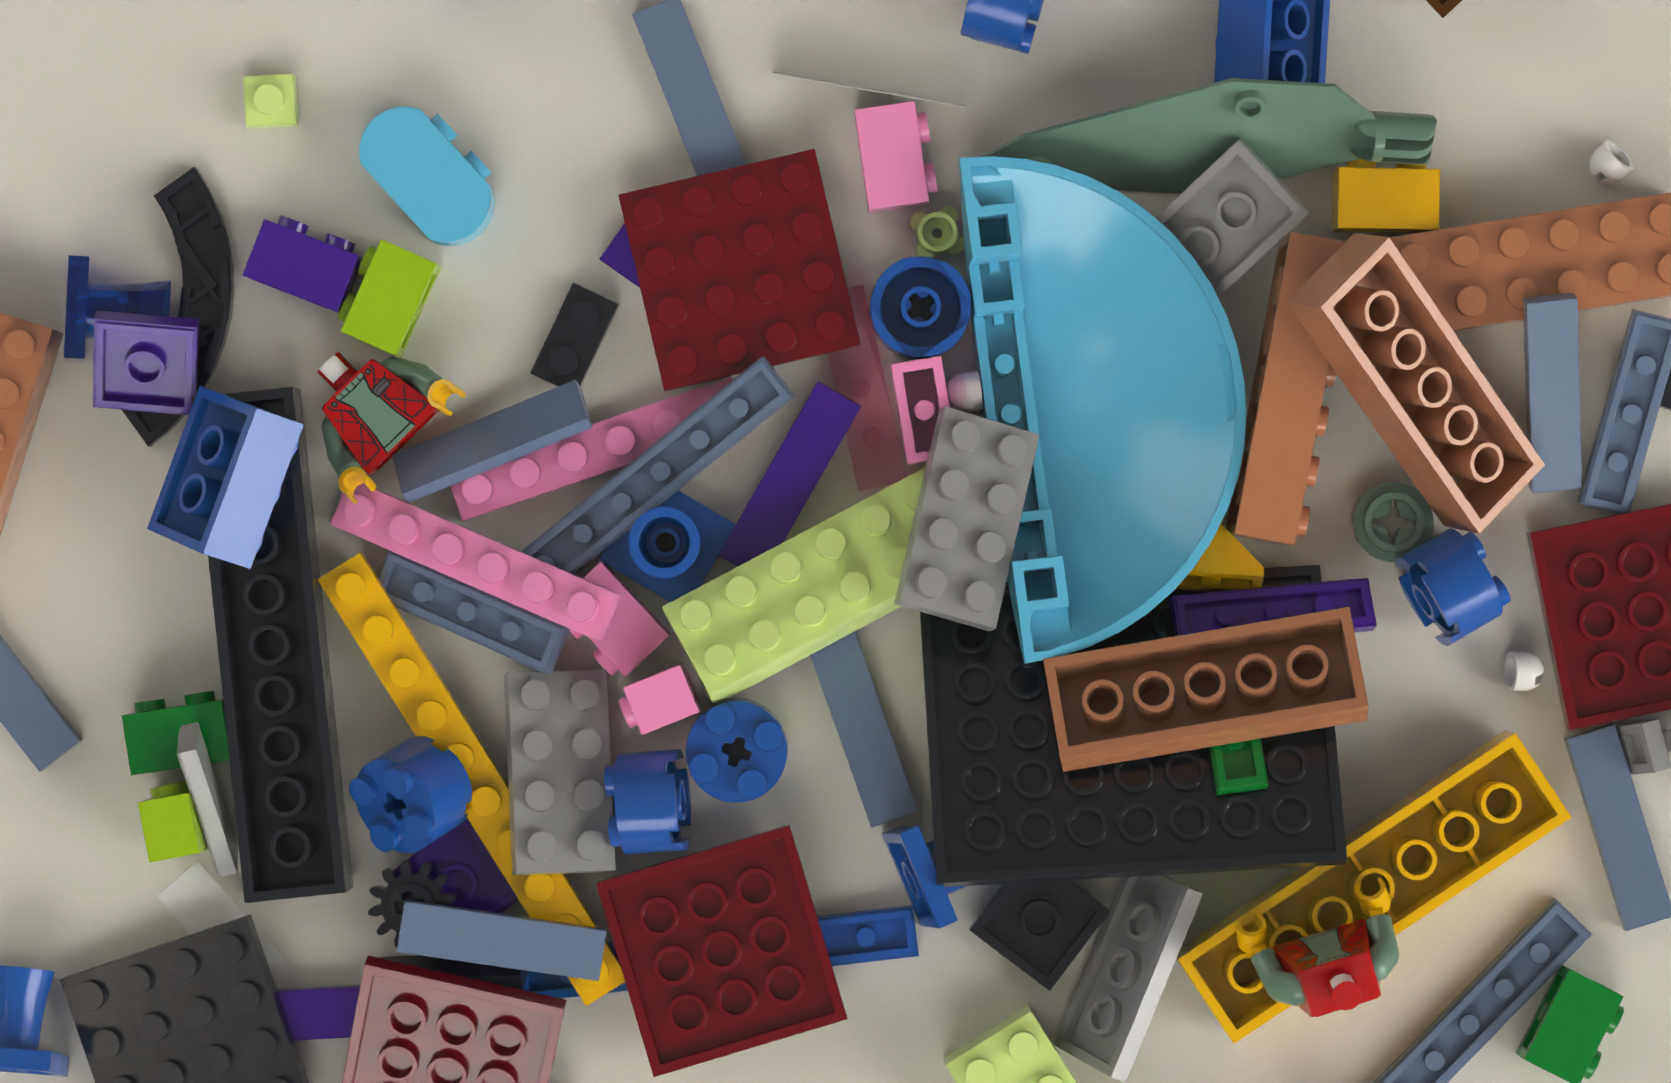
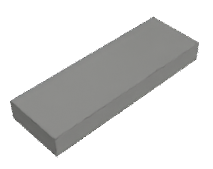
[177,722,239,877]

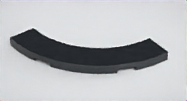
[122,167,234,447]

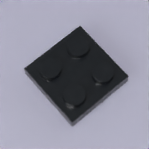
[969,880,1110,991]

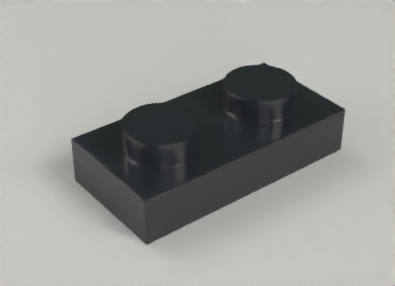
[530,283,619,387]

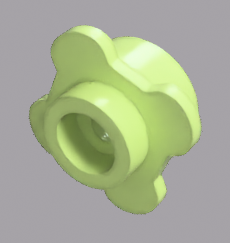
[910,206,964,258]

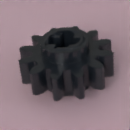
[368,859,459,947]

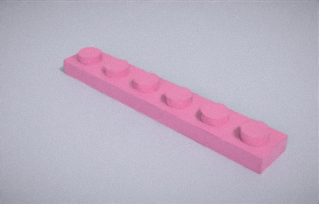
[450,377,732,521]
[330,483,622,642]

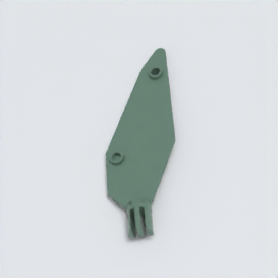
[980,78,1437,194]

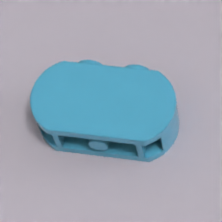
[359,107,495,246]

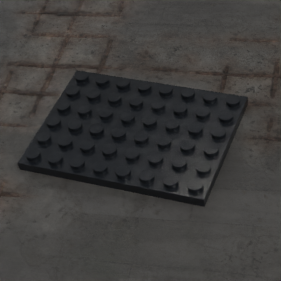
[920,565,1347,887]

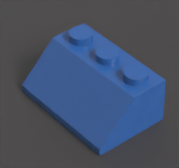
[1214,0,1330,83]
[147,386,304,569]

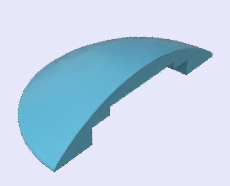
[959,156,1247,664]

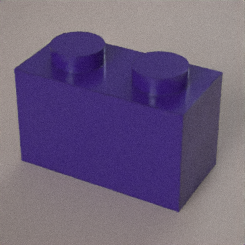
[242,215,363,313]

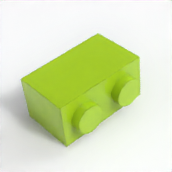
[338,239,441,358]
[138,780,208,863]

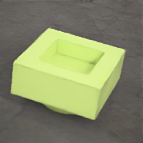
[243,73,299,129]

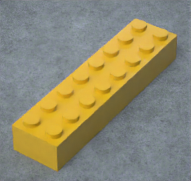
[1177,730,1572,1044]

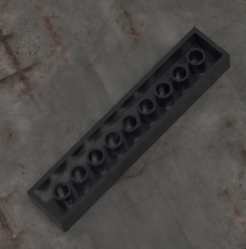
[191,387,353,903]

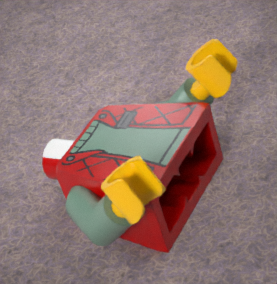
[317,352,466,504]
[1236,878,1399,1017]

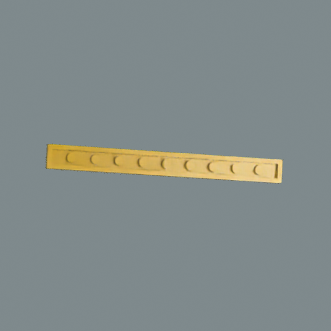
[317,553,625,1006]

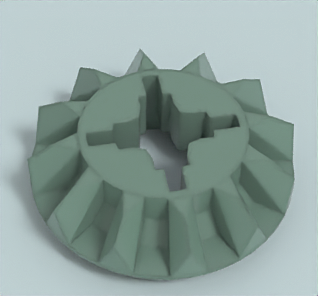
[1352,482,1434,562]

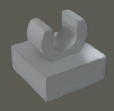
[1616,719,1671,774]

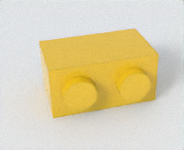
[1332,159,1440,233]

